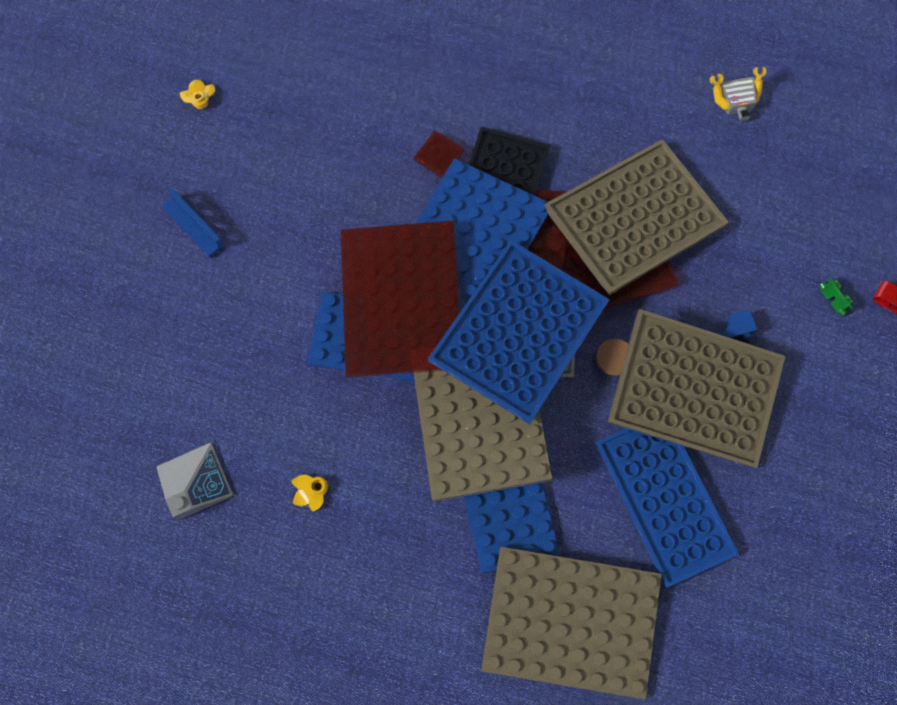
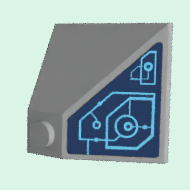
[156,443,233,521]

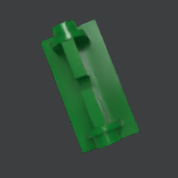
[819,277,854,316]

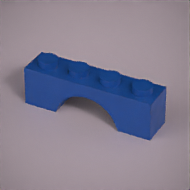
[694,309,757,341]

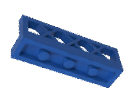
[162,188,224,258]

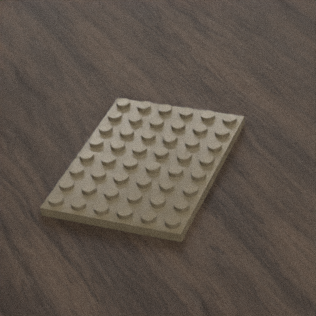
[544,139,729,295]
[607,309,785,468]
[410,345,553,502]
[481,547,661,699]

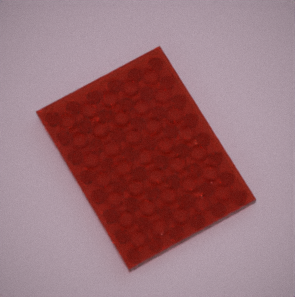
[341,220,460,378]

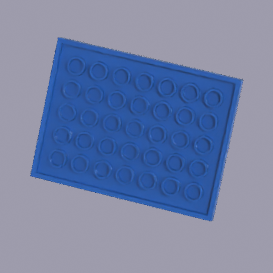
[382,158,549,317]
[428,240,609,425]

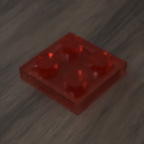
[414,130,464,178]

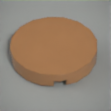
[596,338,629,377]

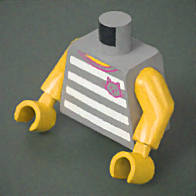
[710,67,766,121]

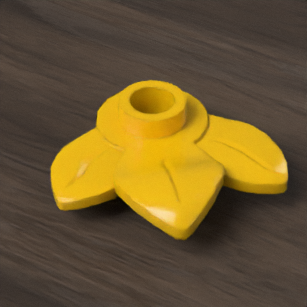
[180,80,215,109]
[291,474,328,512]

